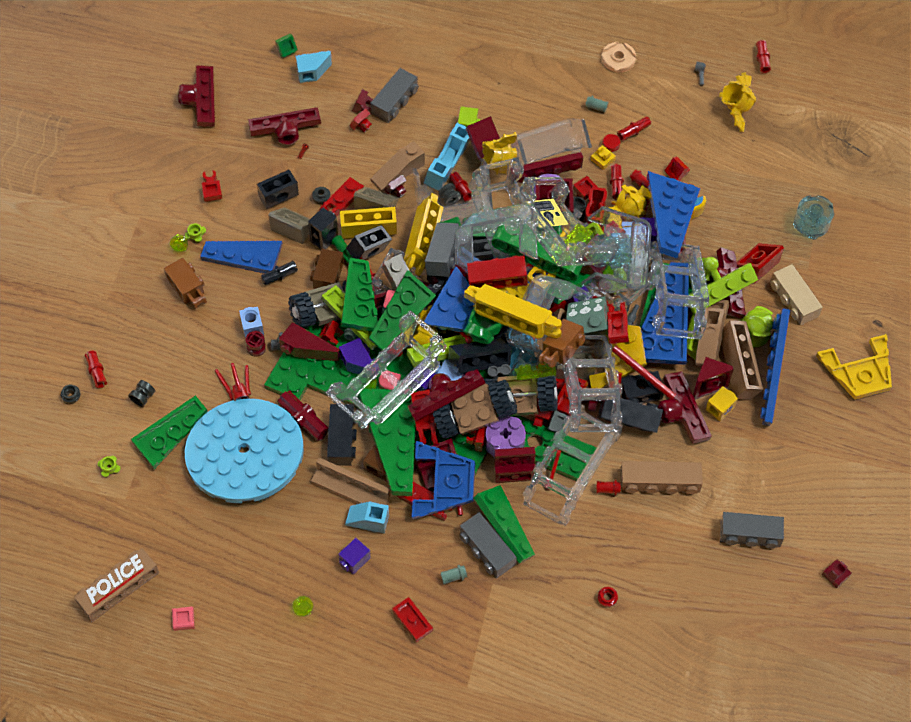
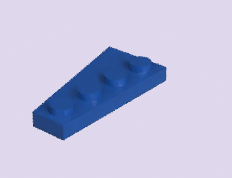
[200,241,283,273]

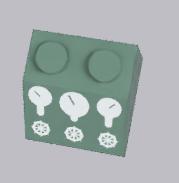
[566,296,608,339]

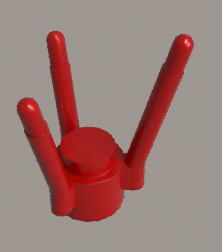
[215,363,251,401]

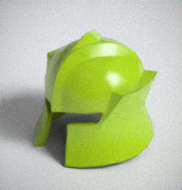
[739,306,773,347]

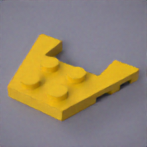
[589,325,647,392]
[816,334,892,400]

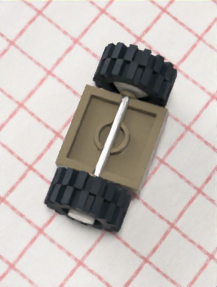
[288,280,346,328]

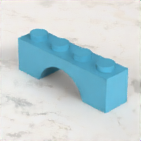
[424,123,470,191]

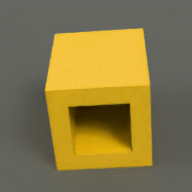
[705,386,738,421]

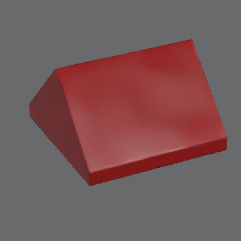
[737,243,784,283]

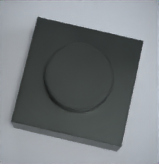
[547,411,573,436]

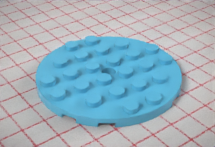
[185,399,304,503]

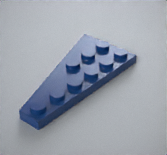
[646,171,700,258]
[641,262,689,365]
[760,309,790,426]

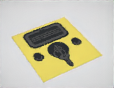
[526,199,569,228]

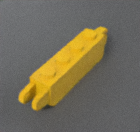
[404,193,444,276]
[464,284,562,339]

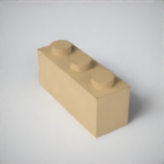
[770,264,823,325]

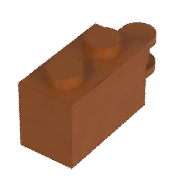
[164,258,207,309]
[539,319,585,368]

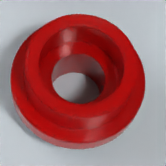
[597,587,618,607]

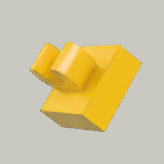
[590,145,616,170]

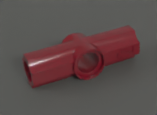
[277,391,329,441]

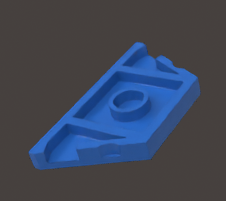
[421,267,474,332]

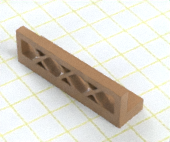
[311,458,391,505]

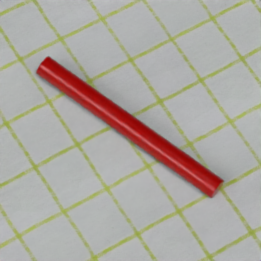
[611,345,676,400]

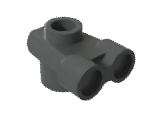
[487,364,511,382]

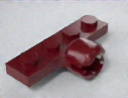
[178,65,215,127]
[248,107,321,146]
[511,152,584,184]
[705,247,746,319]
[408,369,486,421]
[658,371,712,444]

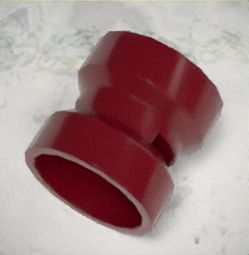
[245,331,266,357]

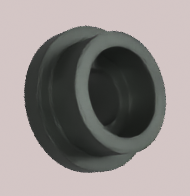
[312,187,331,204]
[61,384,81,403]

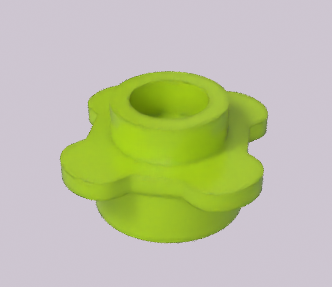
[185,223,206,242]
[98,456,121,477]

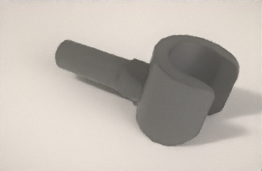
[695,61,706,86]
[271,332,283,351]

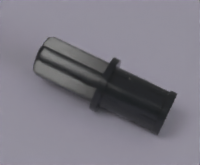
[261,260,298,285]

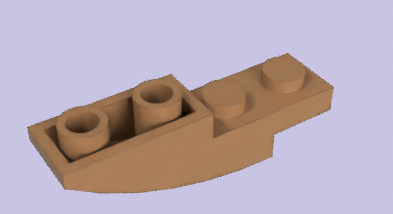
[696,300,729,366]

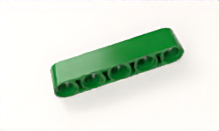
[491,225,583,282]

